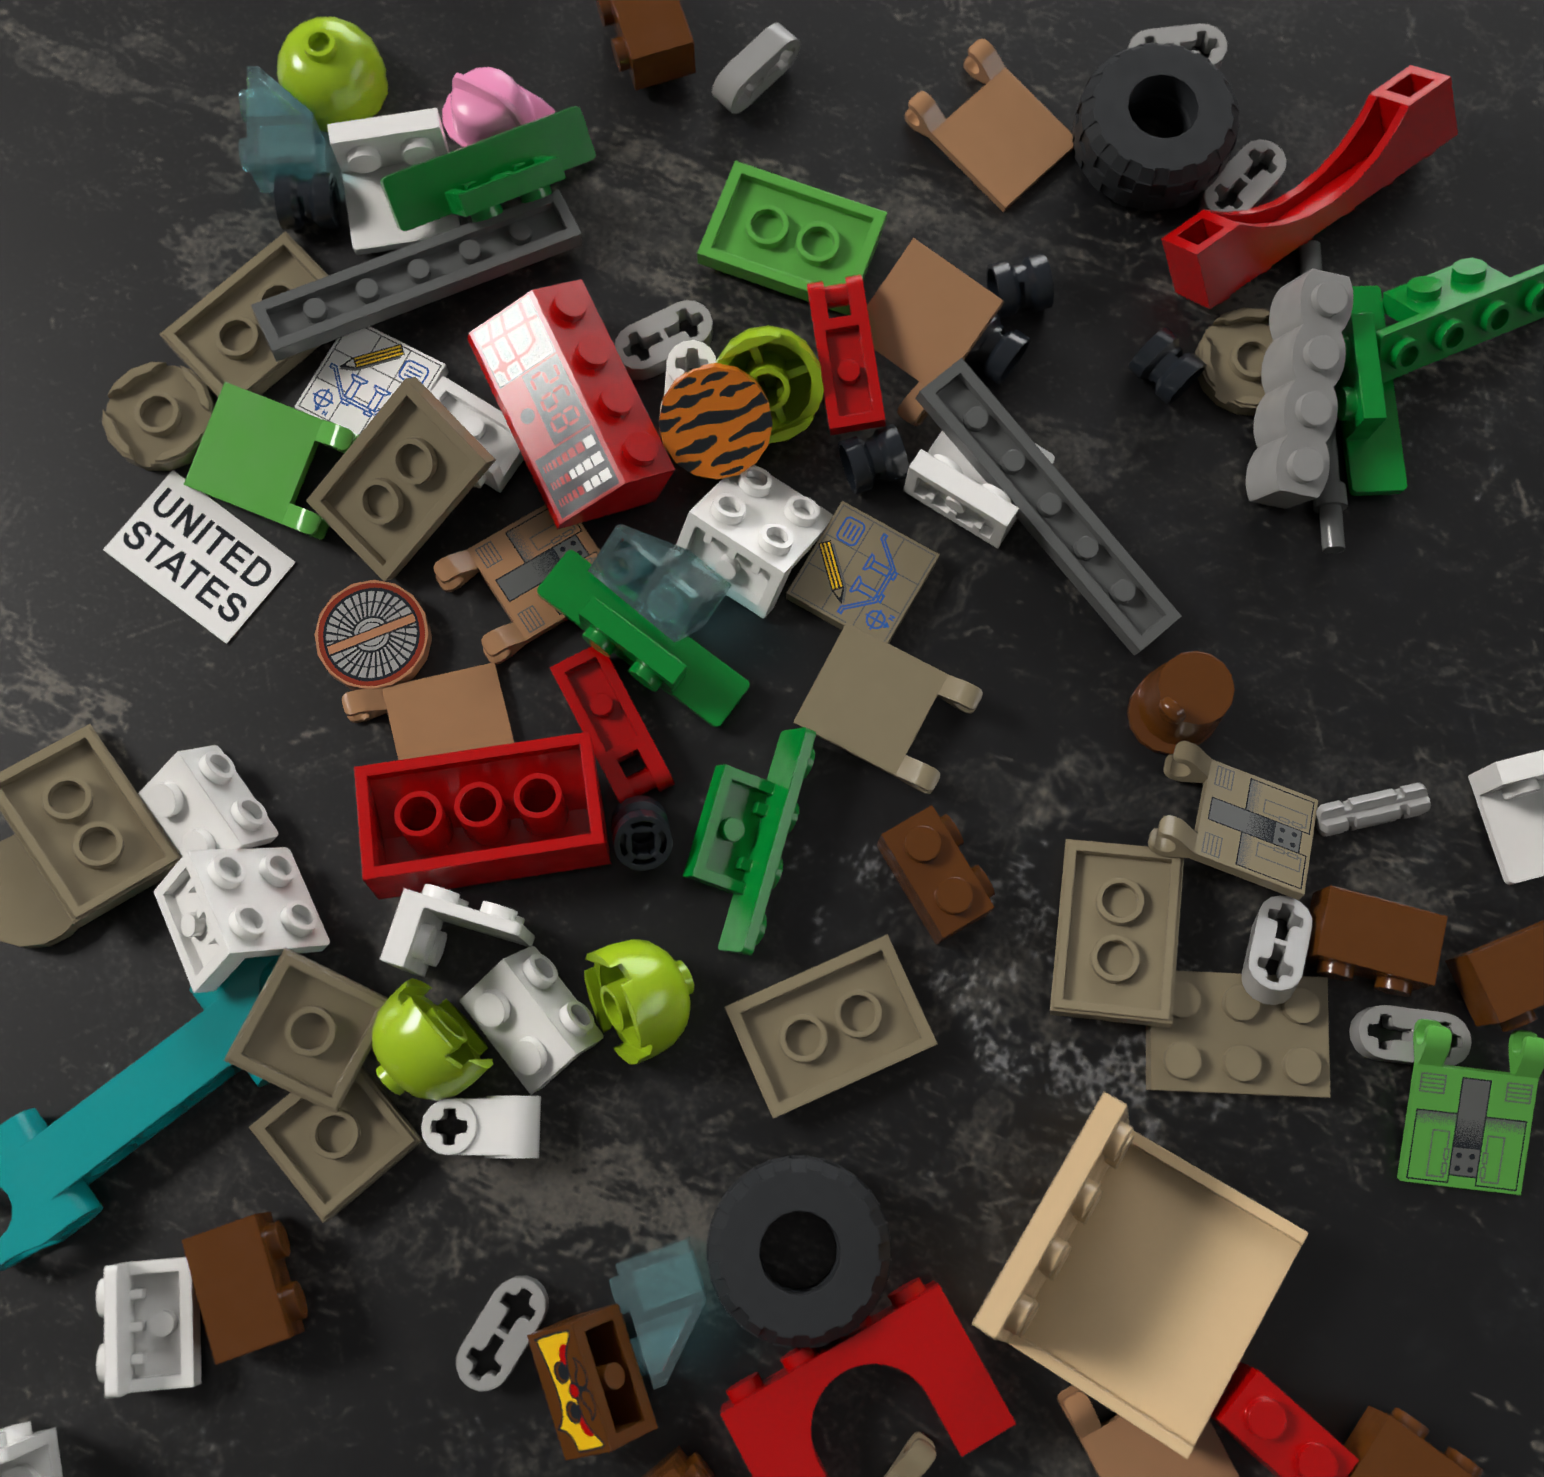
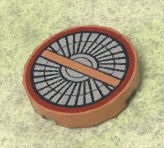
[315,580,432,690]

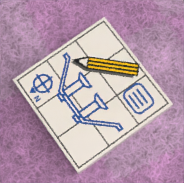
[294,326,449,435]

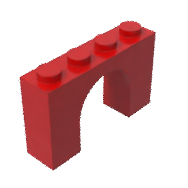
[720,1277,1016,1477]

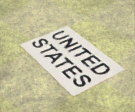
[103,470,296,644]

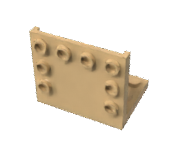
[972,1092,1309,1459]

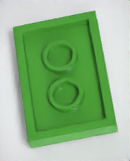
[697,161,887,315]

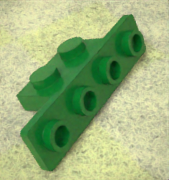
[380,106,596,231]
[1376,257,1544,383]
[1335,285,1407,496]
[537,550,750,728]
[683,727,816,955]

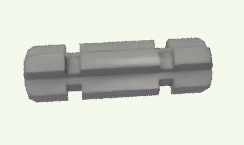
[1315,783,1431,837]

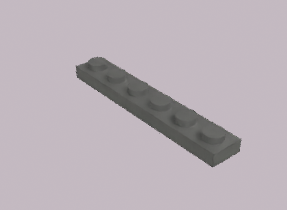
[251,189,582,362]
[915,358,1181,655]

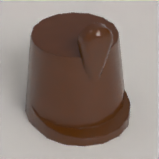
[1127,651,1235,756]

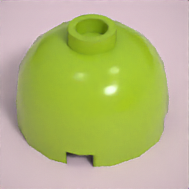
[277,17,388,132]
[716,325,824,443]
[584,939,694,1064]
[372,978,493,1101]

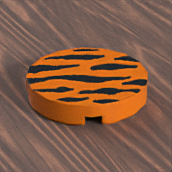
[659,363,773,479]

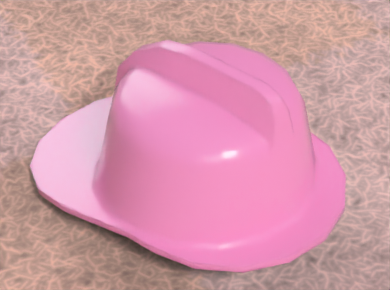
[442,67,555,147]

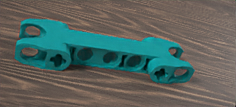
[0,953,299,1272]

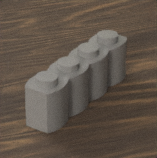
[1246,268,1353,509]

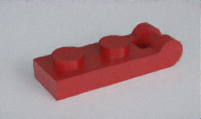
[807,274,886,435]
[549,646,675,803]

